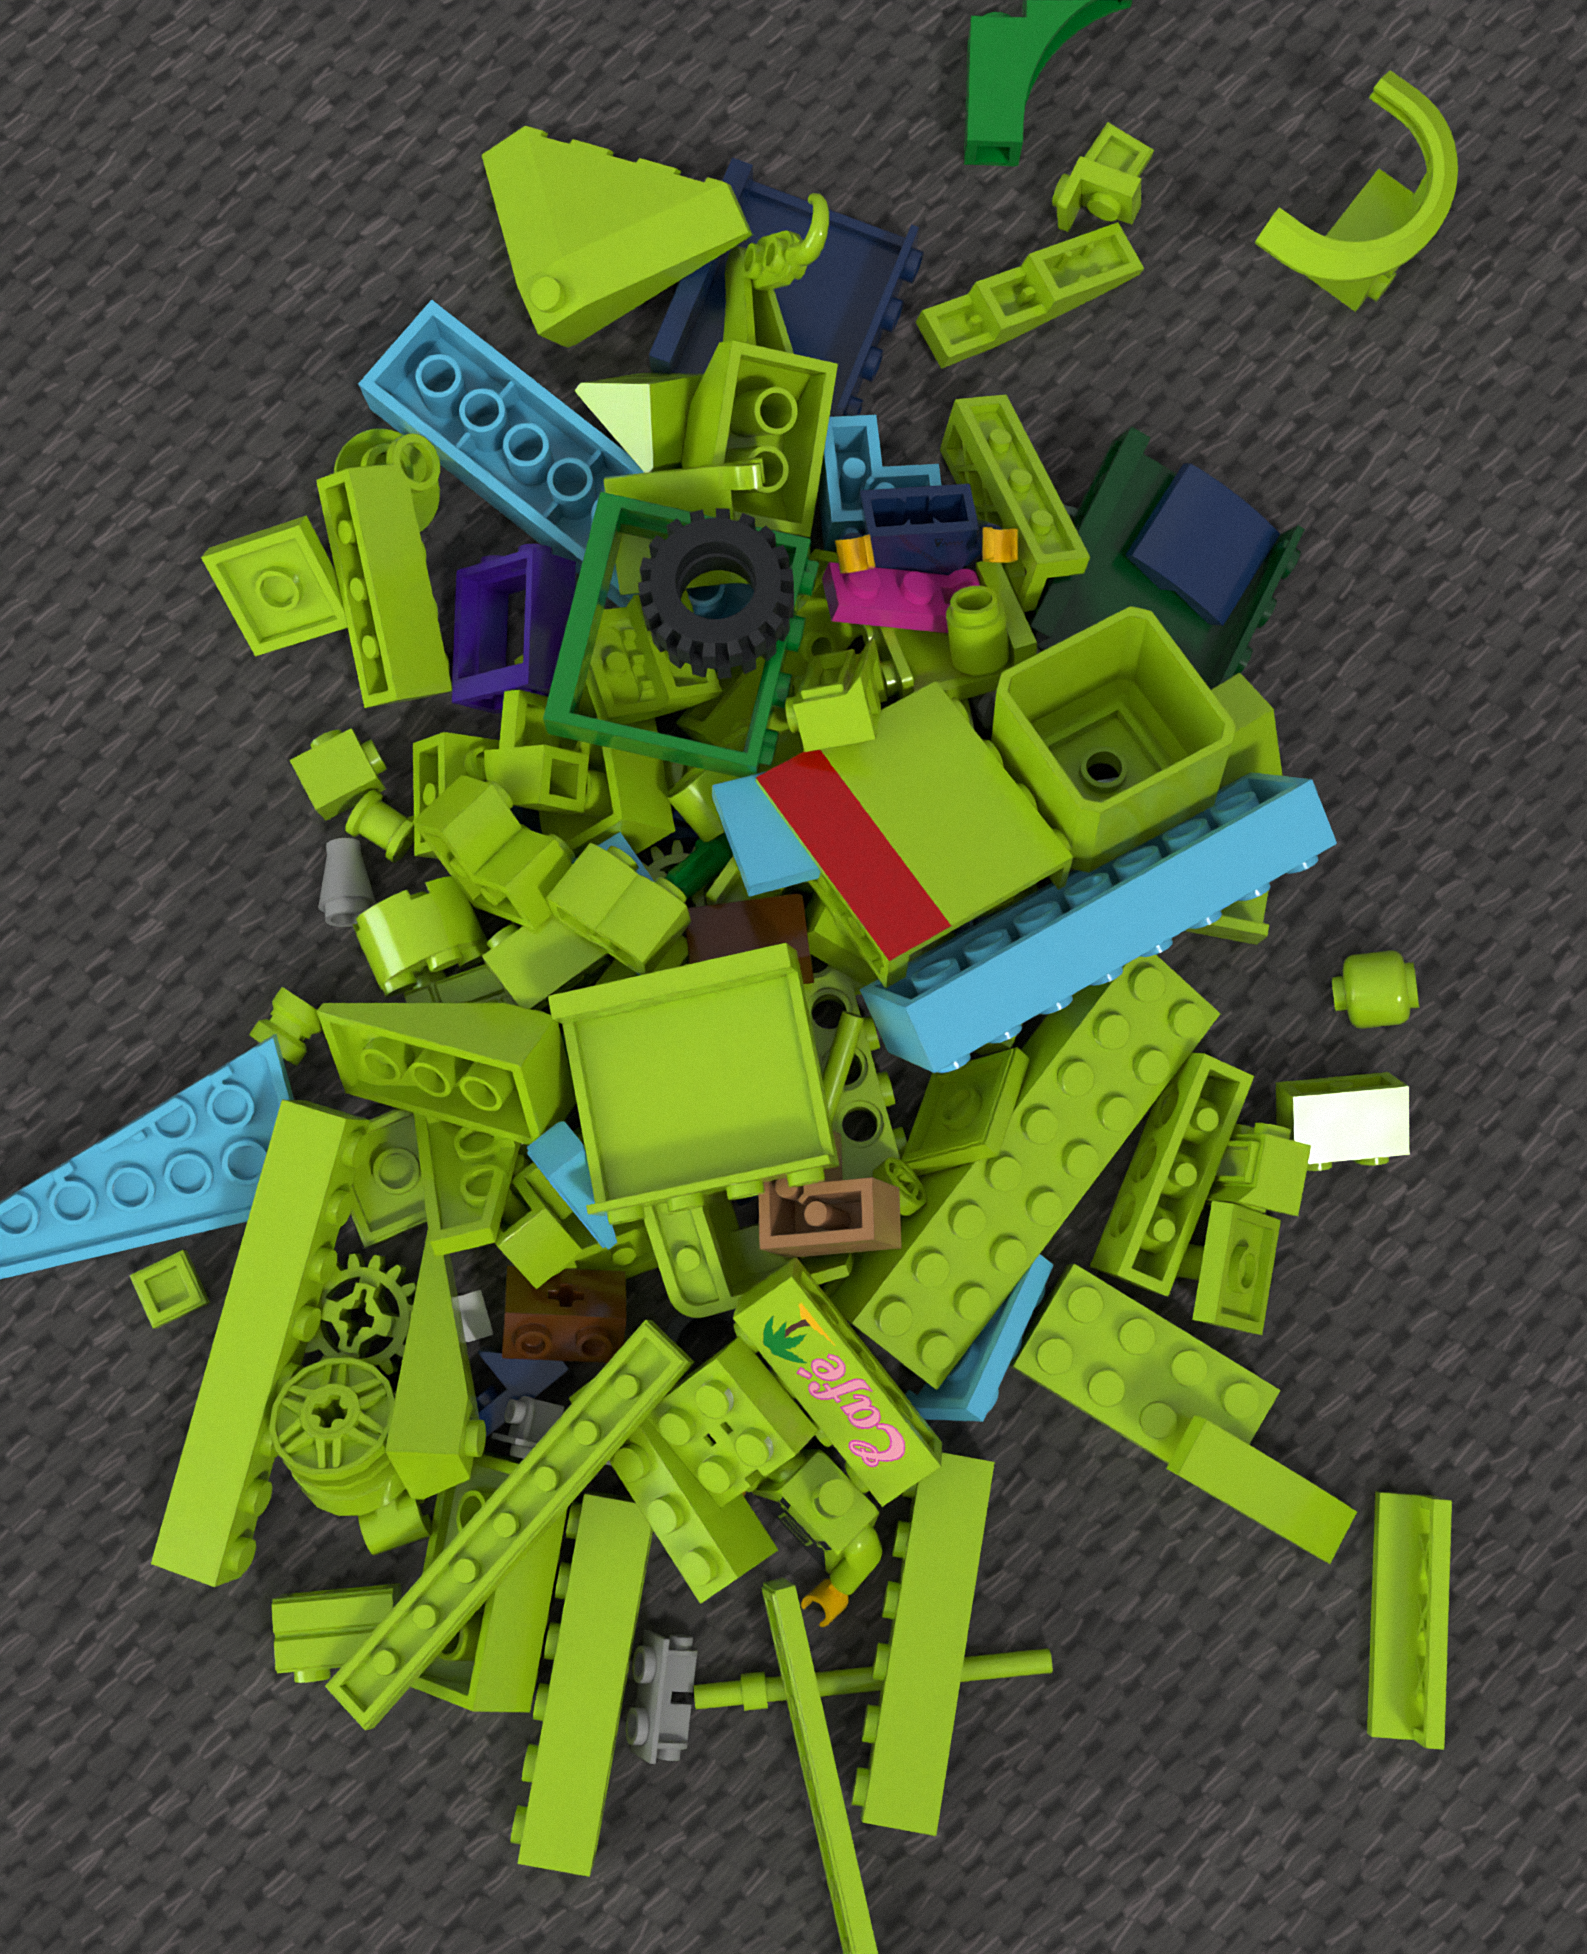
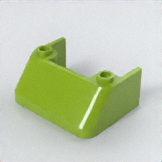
[643,1190,856,1318]

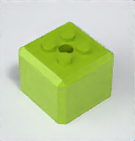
[991,606,1236,873]

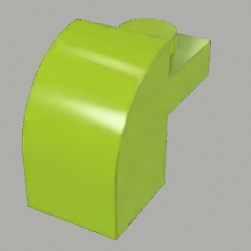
[484,689,589,814]

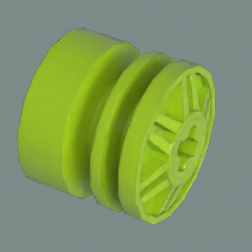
[269,1357,405,1516]

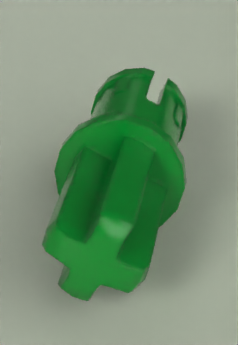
[664,832,733,900]

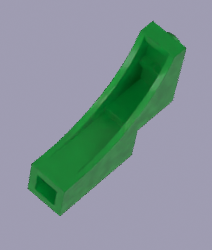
[964,0,1132,166]

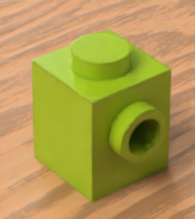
[290,728,387,821]

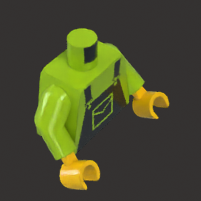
[742,1449,882,1627]

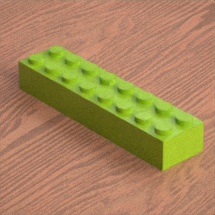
[830,955,1220,1390]

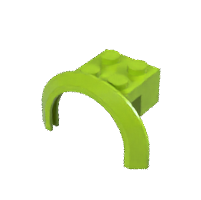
[1255,70,1458,312]

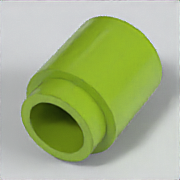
[946,586,1010,677]

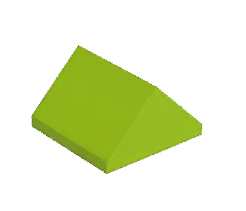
[575,373,704,473]

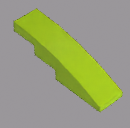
[915,222,1144,369]
[1166,1414,1357,1564]

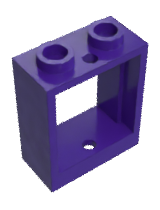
[452,544,576,714]

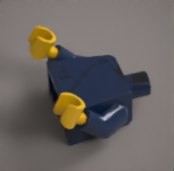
[835,484,1018,575]

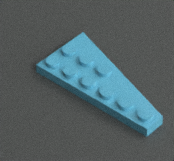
[0,1034,294,1279]

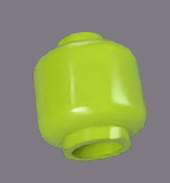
[1332,950,1419,1029]

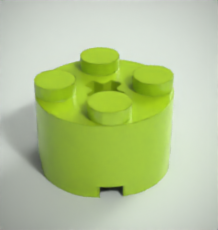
[352,876,490,998]

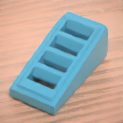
[526,1121,617,1250]

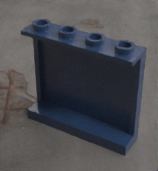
[649,157,924,417]

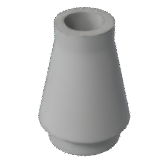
[318,838,377,927]

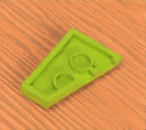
[413,1112,521,1257]

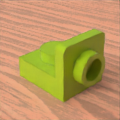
[1052,156,1141,232]

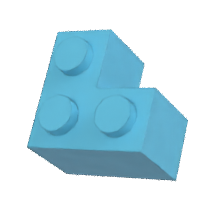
[818,415,941,551]

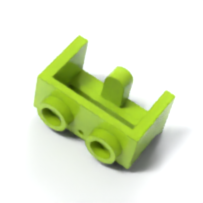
[785,635,888,752]
[1205,1123,1312,1216]

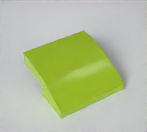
[586,589,722,725]

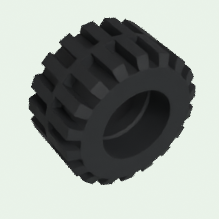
[638,508,794,679]

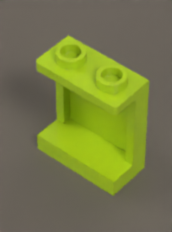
[860,561,1037,701]

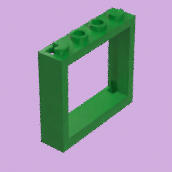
[543,491,819,778]

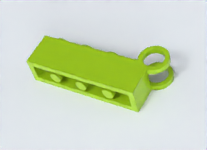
[316,434,452,708]

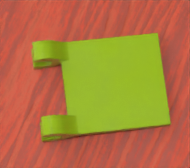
[603,458,765,595]

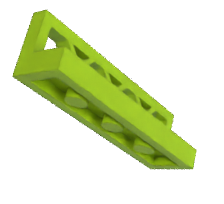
[940,394,1090,612]
[1367,1491,1452,1750]

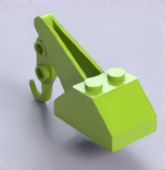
[681,193,838,537]

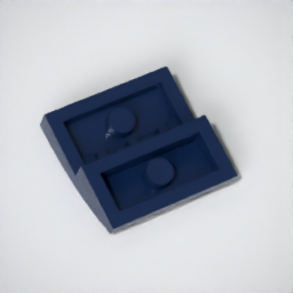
[1125,463,1280,626]

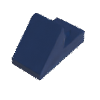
[476,1346,570,1437]

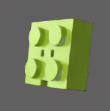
[646,1335,818,1508]

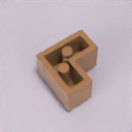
[758,1131,902,1258]

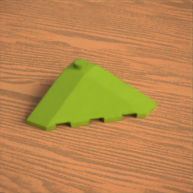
[482,126,753,348]

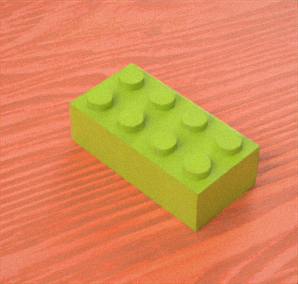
[1009,1264,1281,1464]

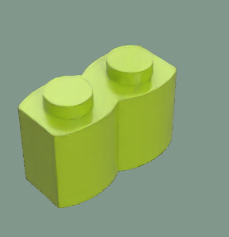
[546,843,691,975]

